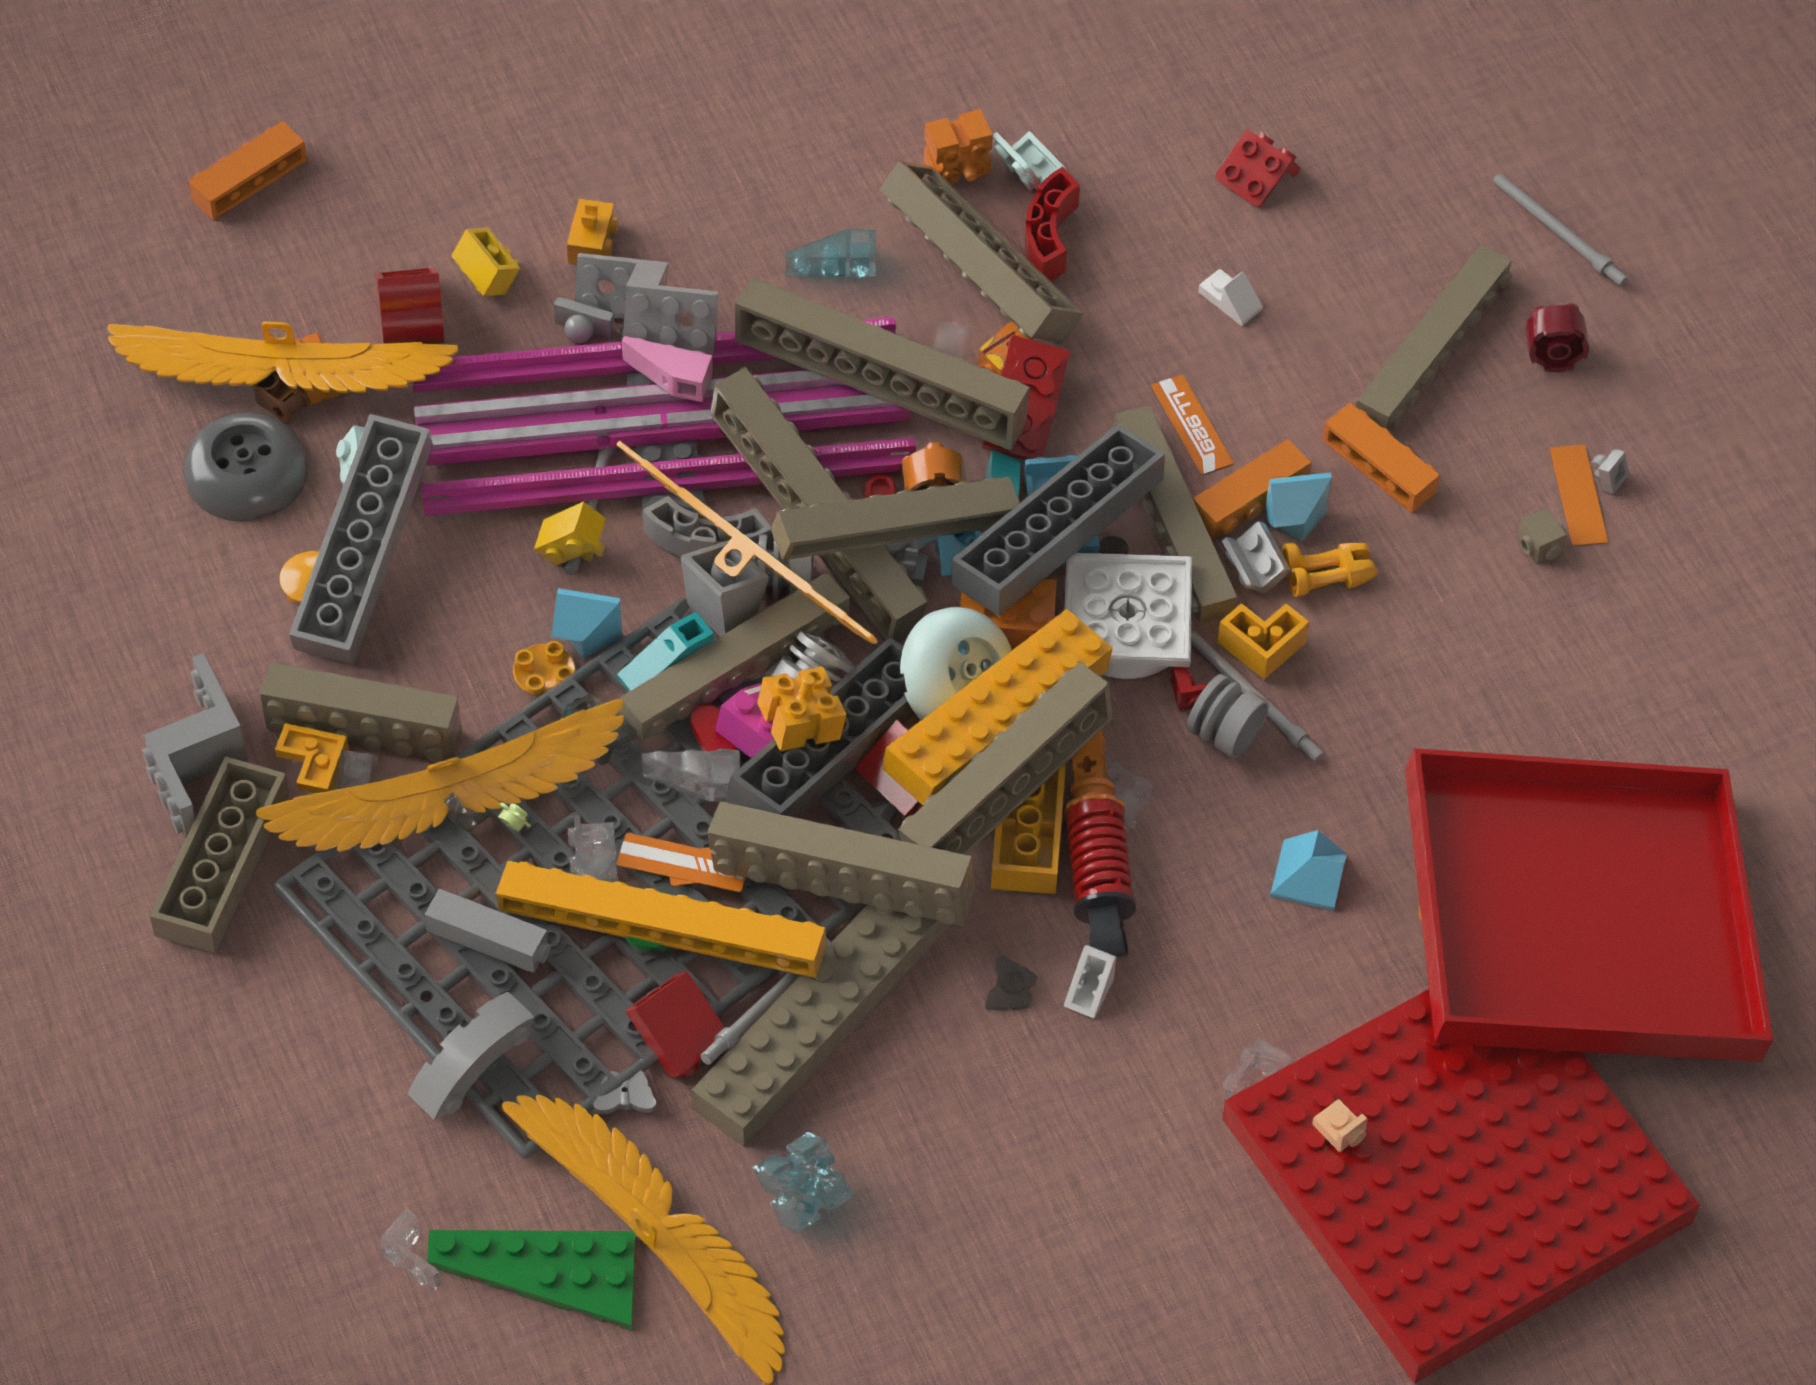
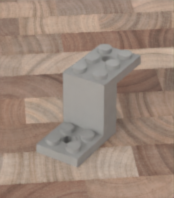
[575,253,719,353]
[142,653,247,839]

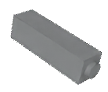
[424,888,551,973]

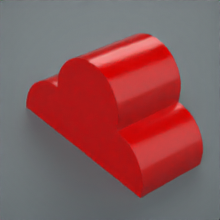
[375,267,445,344]

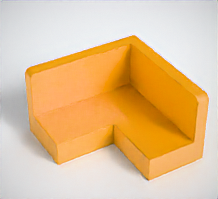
[275,723,350,793]

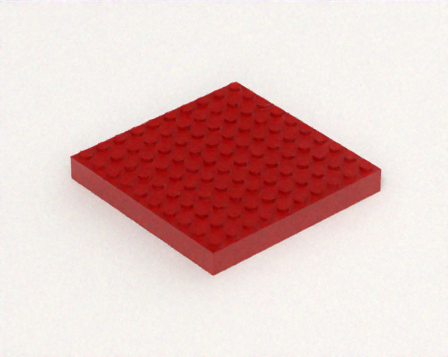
[1405,748,1773,1062]
[1222,989,1700,1384]

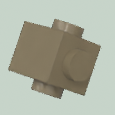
[1517,508,1567,564]

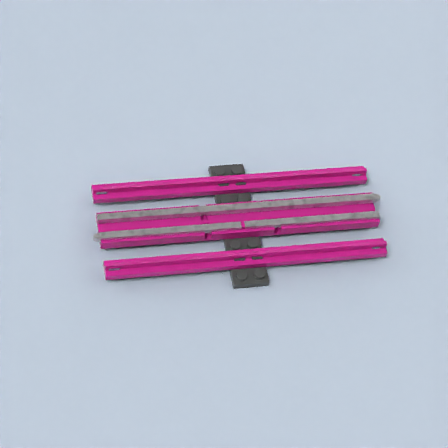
[412,317,916,519]

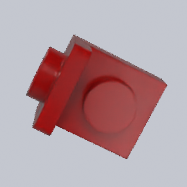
[1170,667,1209,711]

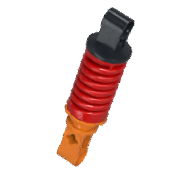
[1064,729,1136,958]

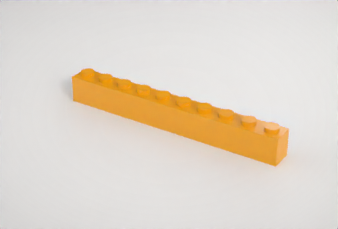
[496,861,827,978]

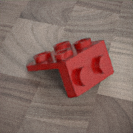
[1215,129,1301,207]

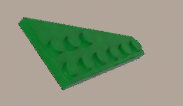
[427,1230,635,1331]

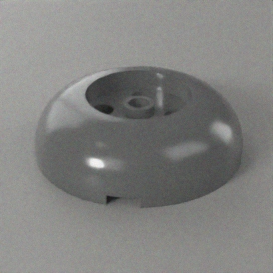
[183,412,308,521]

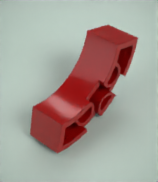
[1025,166,1080,281]

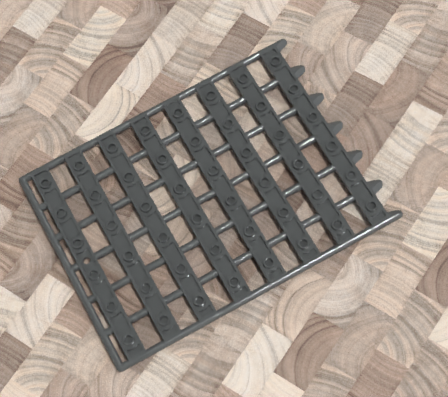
[273,598,901,1159]

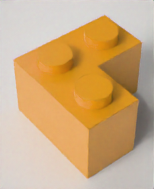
[1217,603,1309,680]

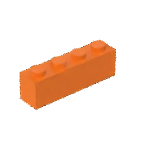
[188,121,307,220]
[1322,402,1440,513]
[1193,439,1312,540]

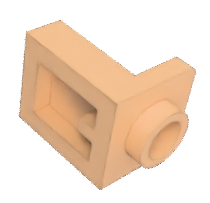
[1312,1099,1368,1152]

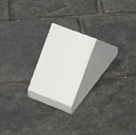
[1064,945,1116,1018]

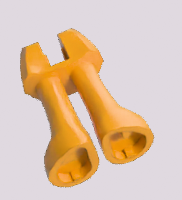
[1282,543,1378,597]

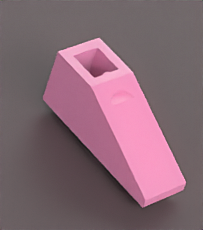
[622,336,713,402]

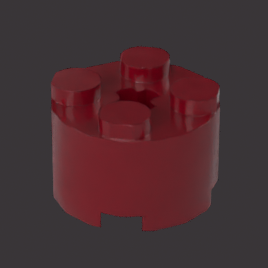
[1525,303,1590,372]

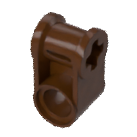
[253,370,310,423]

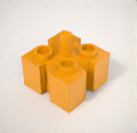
[757,666,847,751]

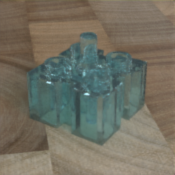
[753,1132,853,1232]

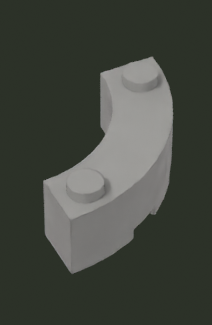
[642,495,773,559]
[408,992,534,1120]

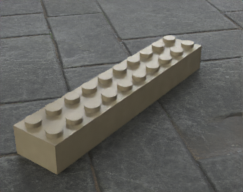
[735,277,1029,450]
[710,367,927,643]
[692,905,952,1147]

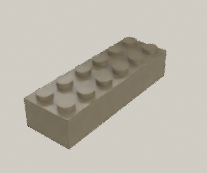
[260,662,462,762]
[150,756,289,954]

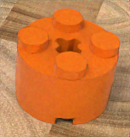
[902,442,966,491]

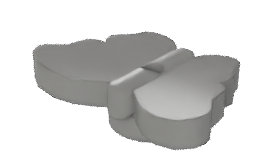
[593,1070,657,1114]

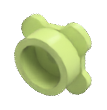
[498,802,531,832]

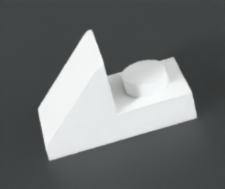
[1198,269,1263,326]

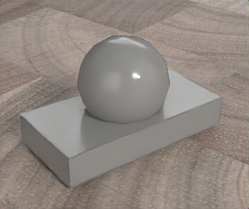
[554,297,615,344]

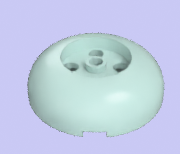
[900,607,1012,720]

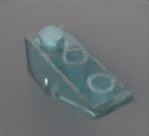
[786,229,876,277]

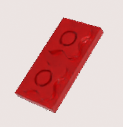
[982,334,1070,461]

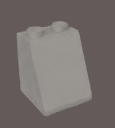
[681,540,769,636]

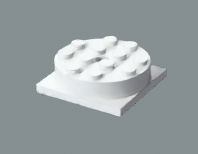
[1065,553,1192,679]

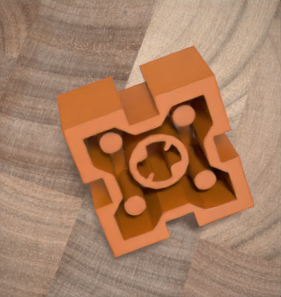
[924,109,993,184]

